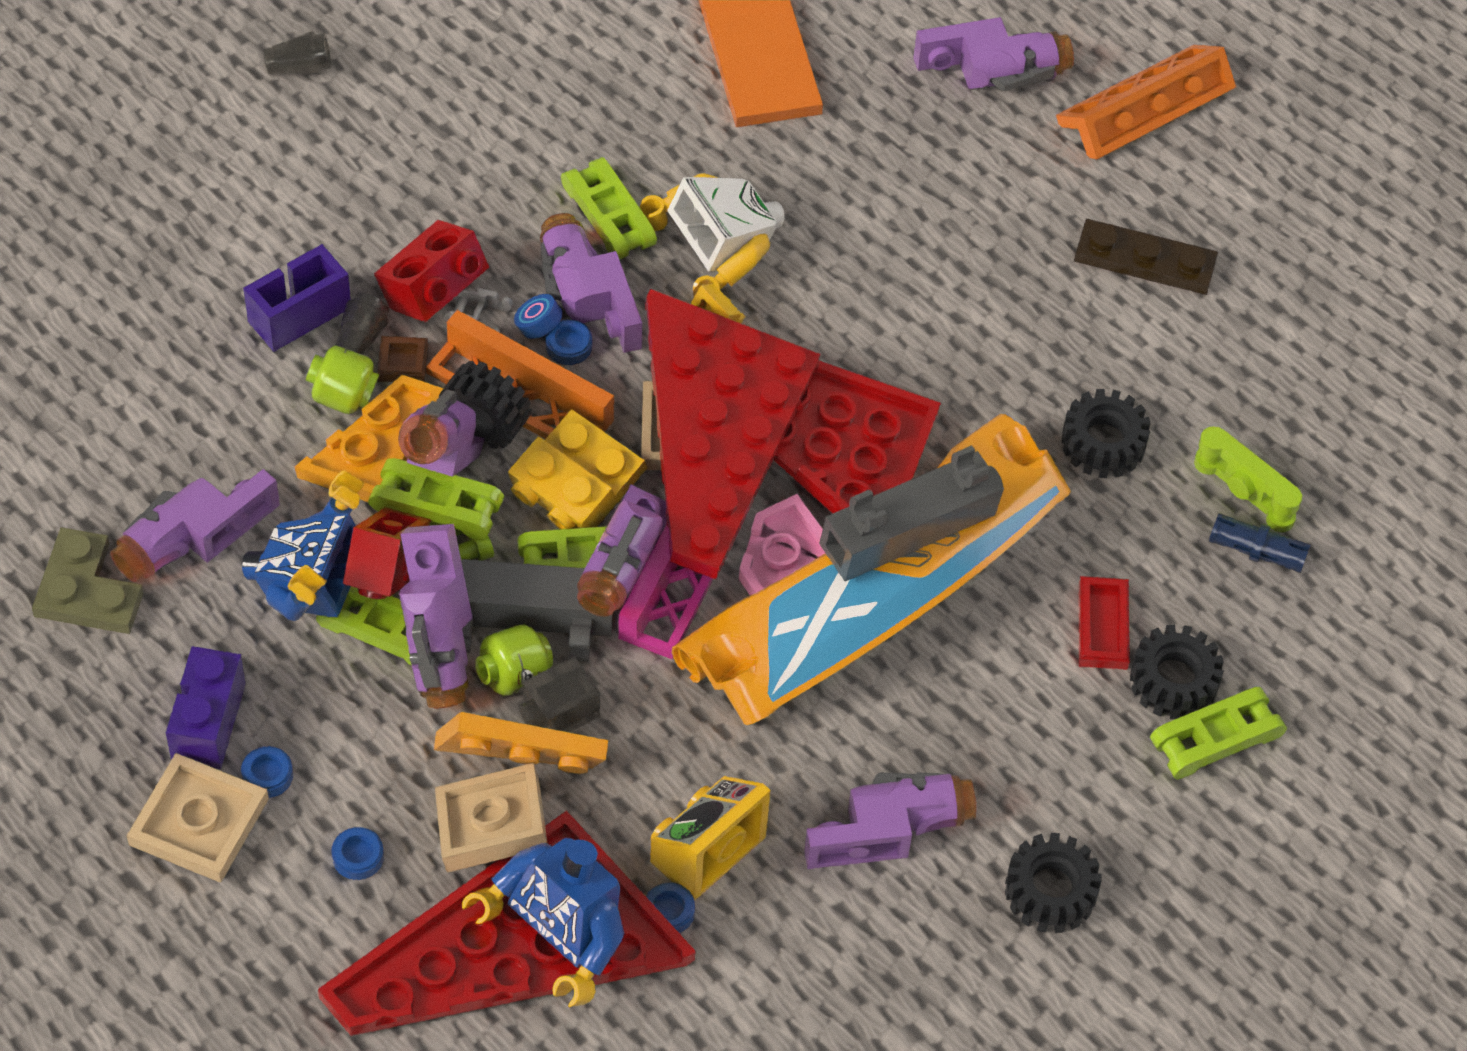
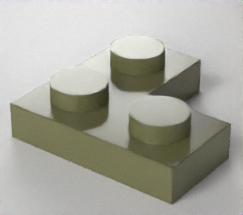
[32,527,144,634]

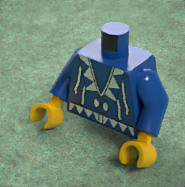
[242,471,364,621]
[462,838,624,1007]

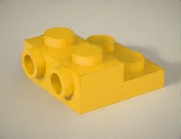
[508,409,647,529]

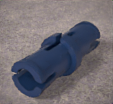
[1209,513,1311,574]

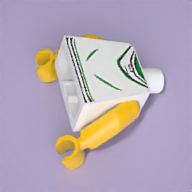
[640,173,784,297]

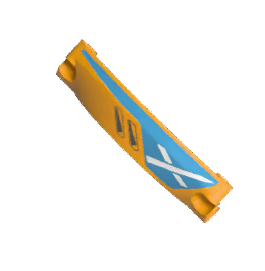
[672,414,1071,725]

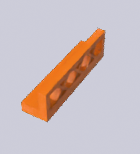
[1056,44,1236,159]
[426,310,614,439]

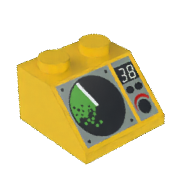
[650,776,771,901]

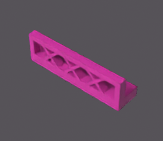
[618,524,713,660]

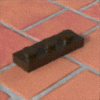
[1074,218,1218,295]

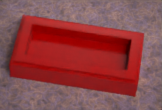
[1079,576,1130,670]

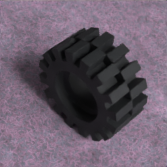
[439,361,532,449]
[1061,389,1150,478]
[1130,624,1224,719]
[1005,833,1102,933]

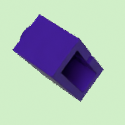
[243,244,352,352]
[165,646,246,770]

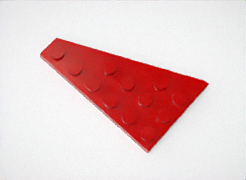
[645,289,821,580]
[773,361,941,513]
[318,810,696,1036]

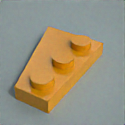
[295,375,443,502]
[434,712,608,774]

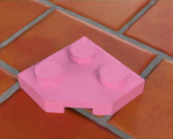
[739,494,825,595]

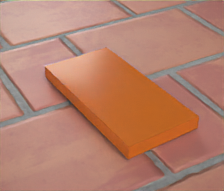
[698,0,823,127]

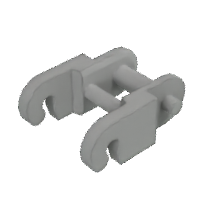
[443,288,513,333]

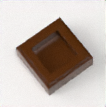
[377,336,429,382]

